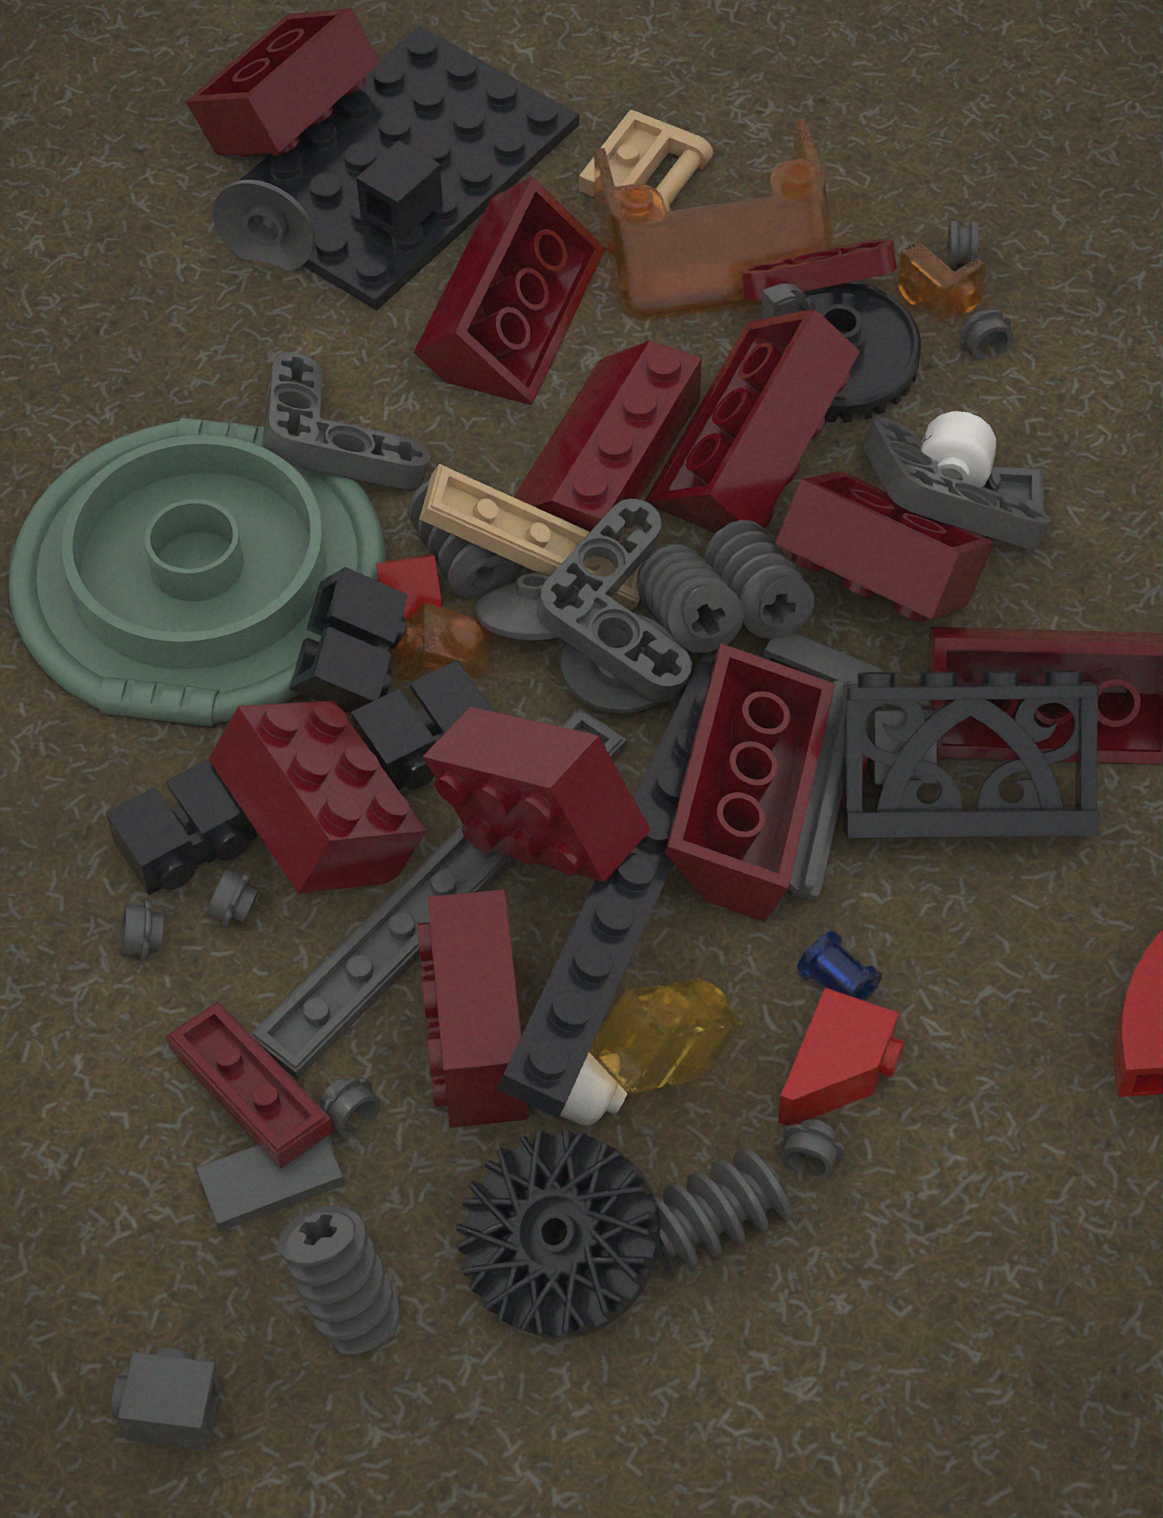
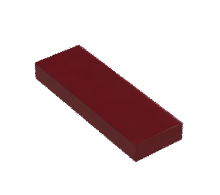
[166,1001,334,1168]

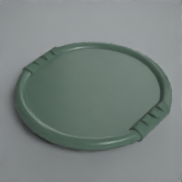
[9,417,386,727]

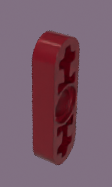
[739,239,897,301]

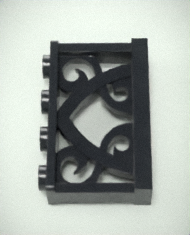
[843,670,1099,838]

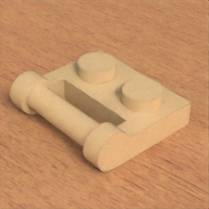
[579,109,713,227]

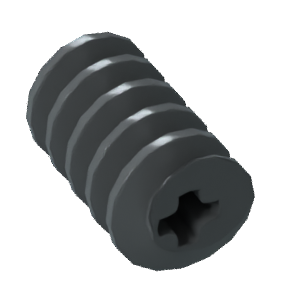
[408,471,520,600]
[704,520,815,639]
[636,543,744,653]
[654,1148,793,1278]
[278,1205,402,1355]

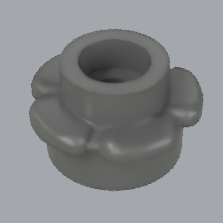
[960,310,1013,360]
[207,868,259,928]
[120,899,164,961]
[320,1078,380,1138]
[781,1119,845,1179]

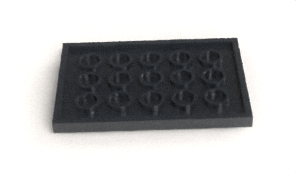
[240,26,579,311]

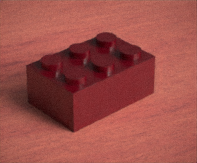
[185,8,381,157]
[775,471,995,622]
[209,700,427,894]
[423,707,651,882]
[417,889,528,1128]

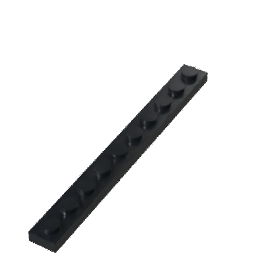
[497,650,717,1118]

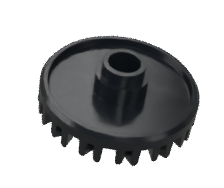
[760,281,921,423]
[456,1130,660,1338]

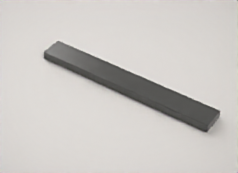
[250,708,627,1080]

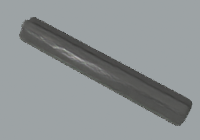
[788,680,857,899]

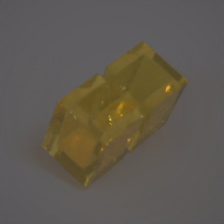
[589,978,743,1094]

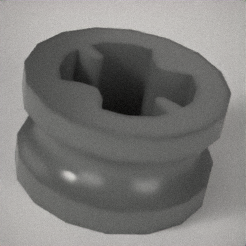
[947,221,979,270]

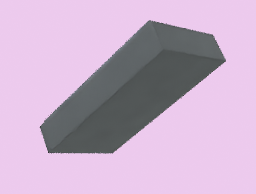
[196,1136,345,1232]

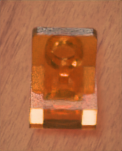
[898,240,986,322]
[392,602,488,681]

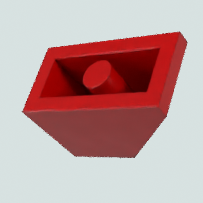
[778,988,905,1126]

